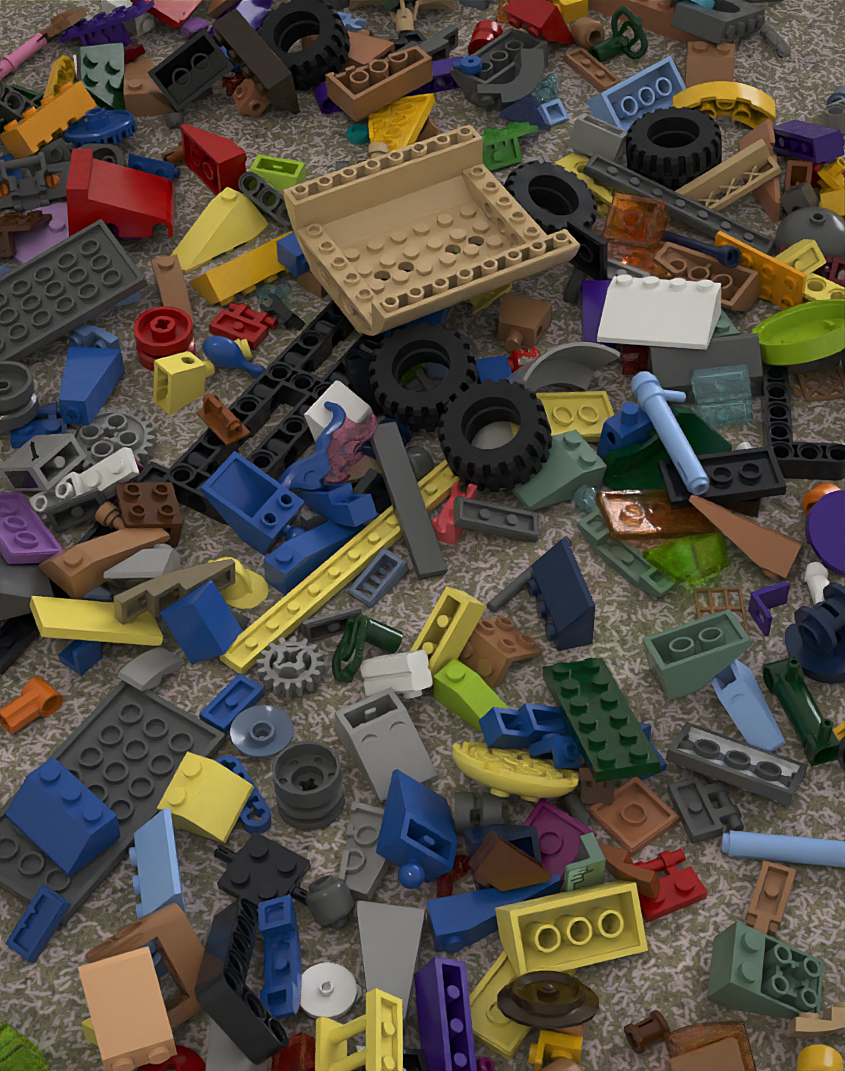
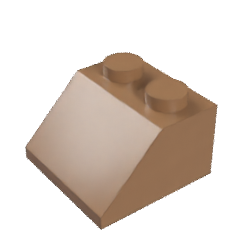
[685,41,735,88]

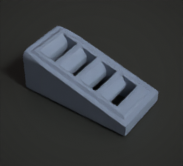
[347,547,409,608]

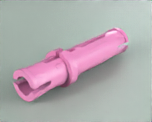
[0,33,47,80]

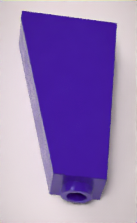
[581,280,618,365]

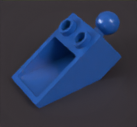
[200,451,307,556]
[376,769,458,889]

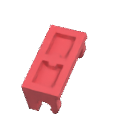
[431,481,477,546]

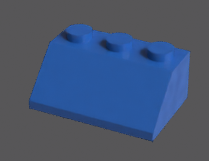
[5,757,121,877]

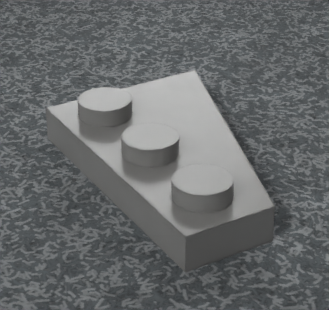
[339,801,391,902]

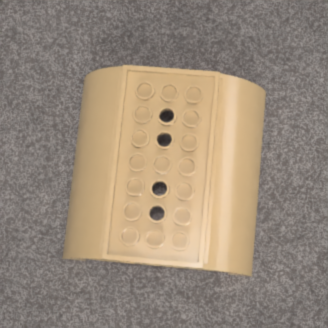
[283,124,580,336]

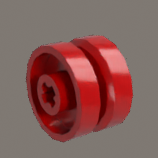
[133,306,196,372]

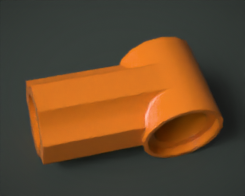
[0,676,63,734]

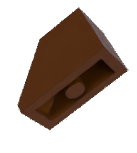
[468,830,552,891]

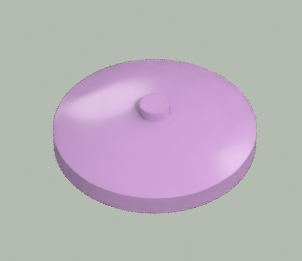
[12,203,110,266]

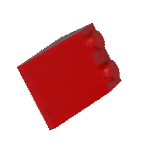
[504,0,575,45]
[180,124,247,196]

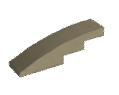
[114,559,235,625]

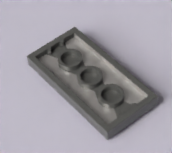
[665,722,808,805]

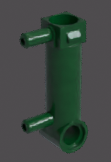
[762,657,840,767]

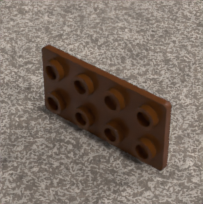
[0,210,52,258]

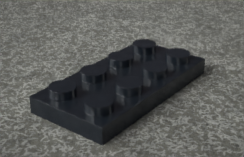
[658,446,787,510]

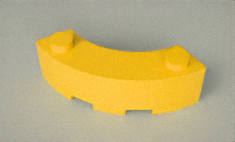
[673,81,776,129]

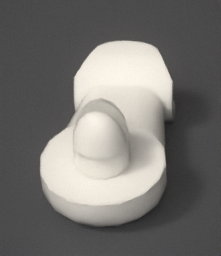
[801,562,830,605]

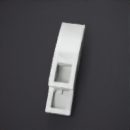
[29,447,140,523]

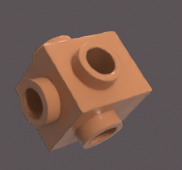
[231,78,270,118]

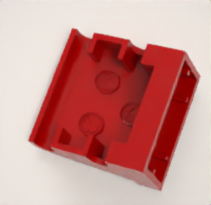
[66,149,176,237]

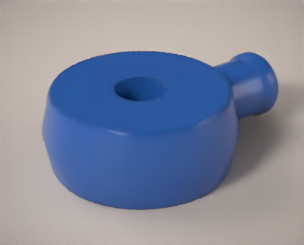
[452,55,483,75]

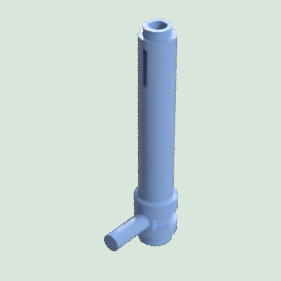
[631,371,709,495]
[721,830,845,868]

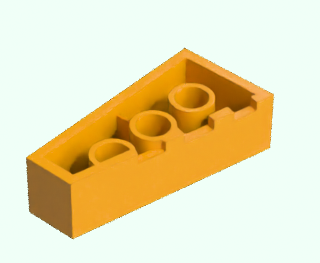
[0,80,97,159]

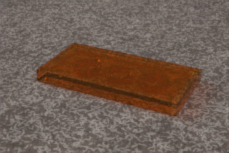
[595,490,722,541]

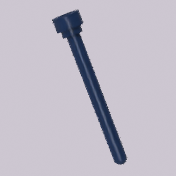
[653,229,741,268]

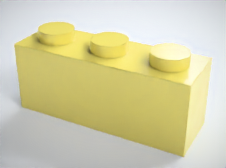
[410,586,487,685]

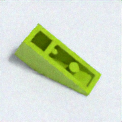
[433,658,509,732]

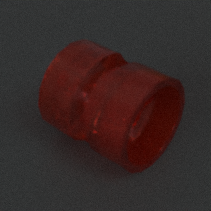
[622,344,649,375]

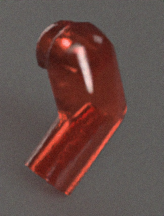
[436,854,471,898]

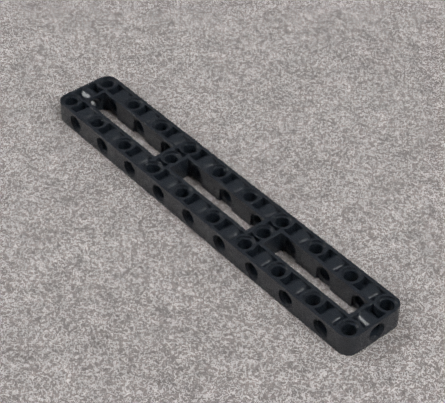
[167,244,480,525]

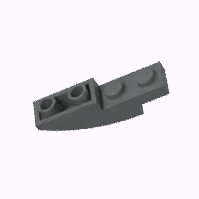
[383,24,458,62]

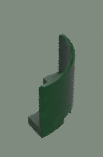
[603,406,732,515]

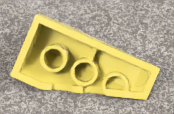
[170,187,269,274]

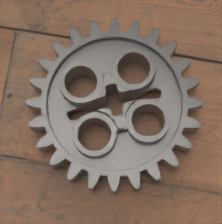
[66,406,157,472]

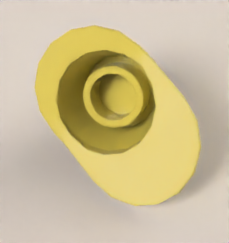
[208,557,269,609]

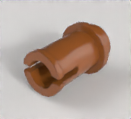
[162,141,184,165]

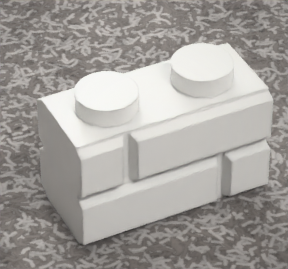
[360,649,433,699]

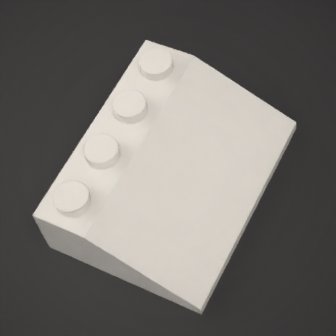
[597,275,721,350]

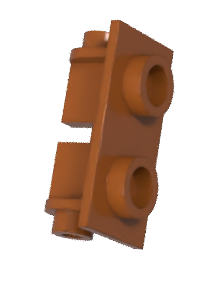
[196,393,251,446]

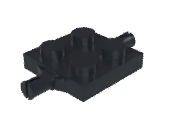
[214,831,311,910]

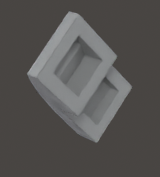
[117,646,184,691]

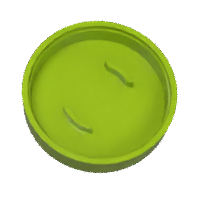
[751,299,845,365]

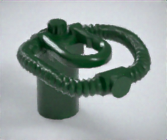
[589,6,648,62]
[332,614,403,683]

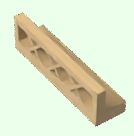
[675,138,782,212]

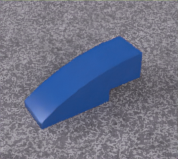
[297,483,378,527]
[479,703,573,749]

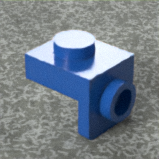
[529,733,582,770]

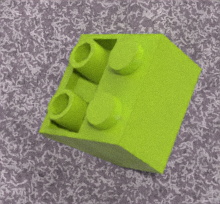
[249,154,306,217]

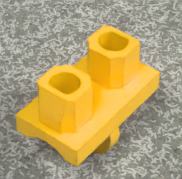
[817,157,845,195]

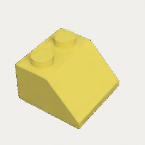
[157,752,254,844]

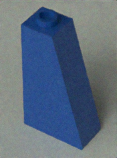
[58,346,125,425]

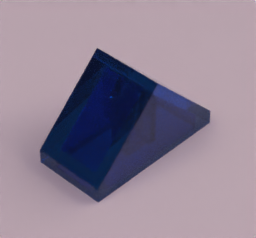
[499,94,551,131]

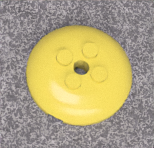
[451,742,579,802]

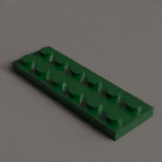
[543,658,660,783]

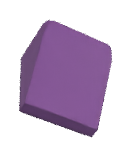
[179,17,210,40]

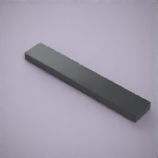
[367,422,448,579]

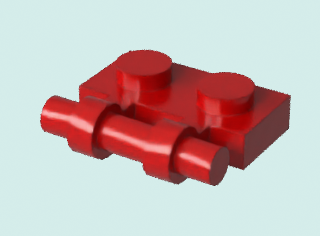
[209,302,279,350]
[634,849,708,923]

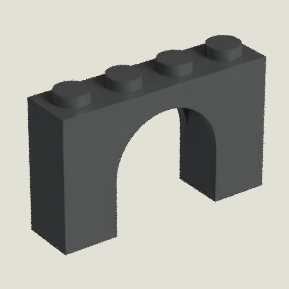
[671,0,765,45]

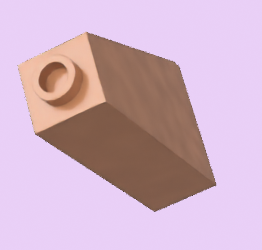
[301,31,395,72]

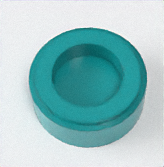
[347,124,370,145]

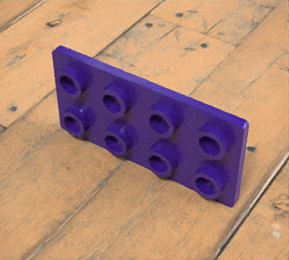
[59,0,155,47]

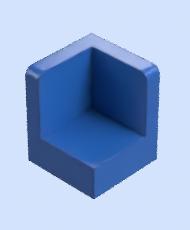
[58,640,103,676]

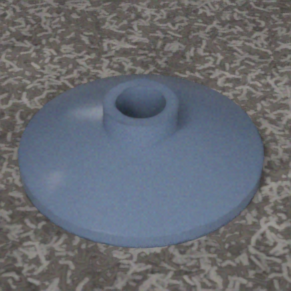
[230,705,294,759]

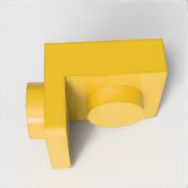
[528,1029,583,1071]

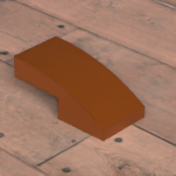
[598,842,660,899]

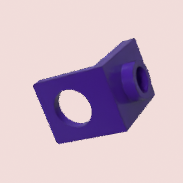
[748,581,790,637]

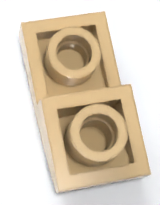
[787,1002,845,1038]

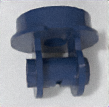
[785,582,845,684]

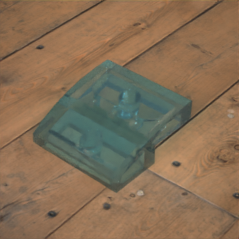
[690,364,753,428]

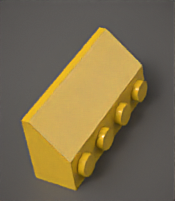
[189,231,293,306]

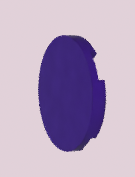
[805,490,845,576]

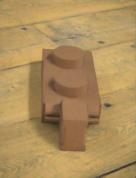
[746,860,796,936]

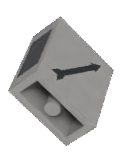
[0,433,87,492]

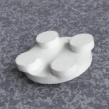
[299,962,362,1022]

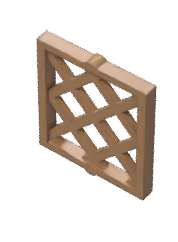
[796,366,845,402]

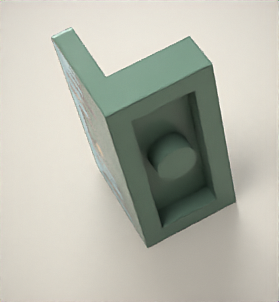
[563,832,606,892]

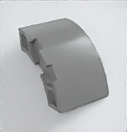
[506,342,620,392]

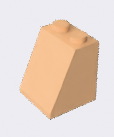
[78,946,177,1071]

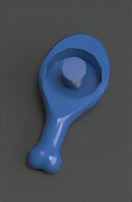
[203,336,265,380]

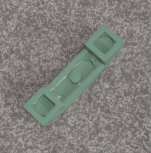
[577,508,682,598]

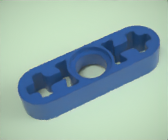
[216,755,271,834]

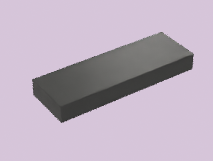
[454,496,539,542]

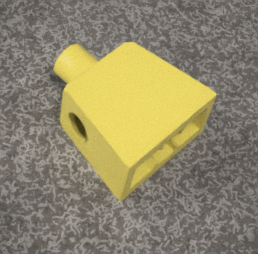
[153,351,215,415]

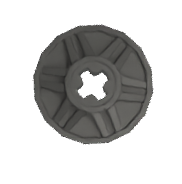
[271,741,345,830]

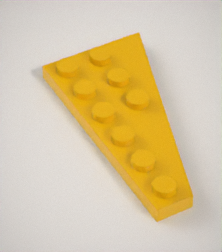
[368,93,436,153]

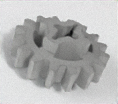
[257,636,325,698]

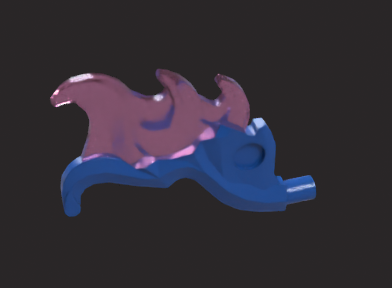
[278,401,378,492]

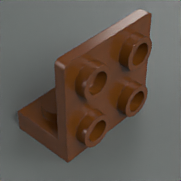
[115,482,183,548]

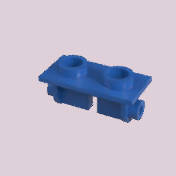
[128,154,180,183]

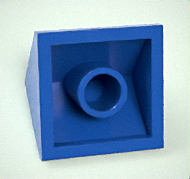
[159,580,243,664]

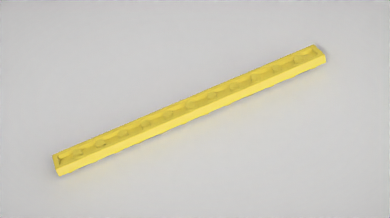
[219,459,463,675]

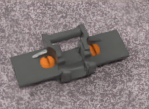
[0,152,71,213]

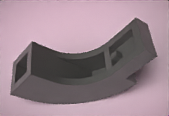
[471,48,544,112]

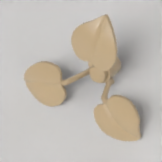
[349,0,455,35]

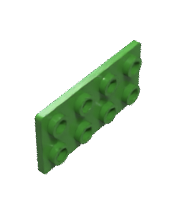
[480,121,539,171]

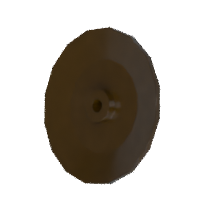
[497,970,599,1029]

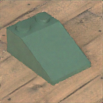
[511,429,607,511]
[642,609,752,700]

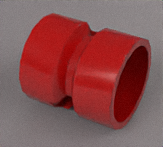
[468,20,503,56]

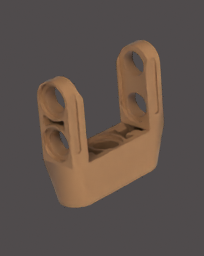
[85,902,205,1030]

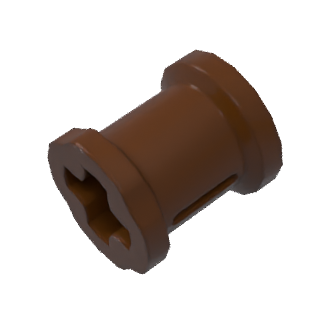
[624,1010,671,1054]

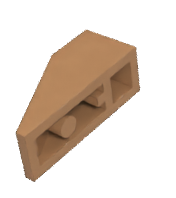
[151,254,196,328]

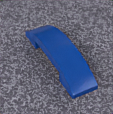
[258,895,302,1020]

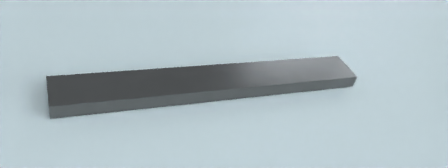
[583,153,775,255]

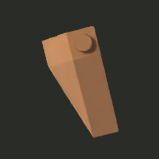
[124,57,174,117]
[654,241,761,312]

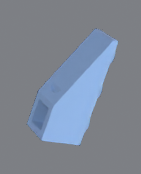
[710,659,786,752]

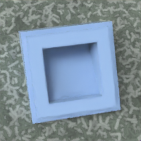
[535,98,570,127]

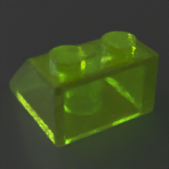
[642,531,730,586]

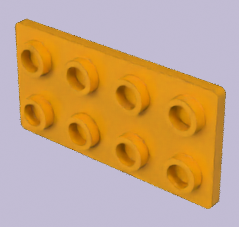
[714,231,807,310]

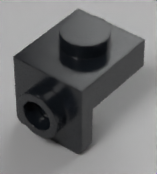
[353,468,392,514]

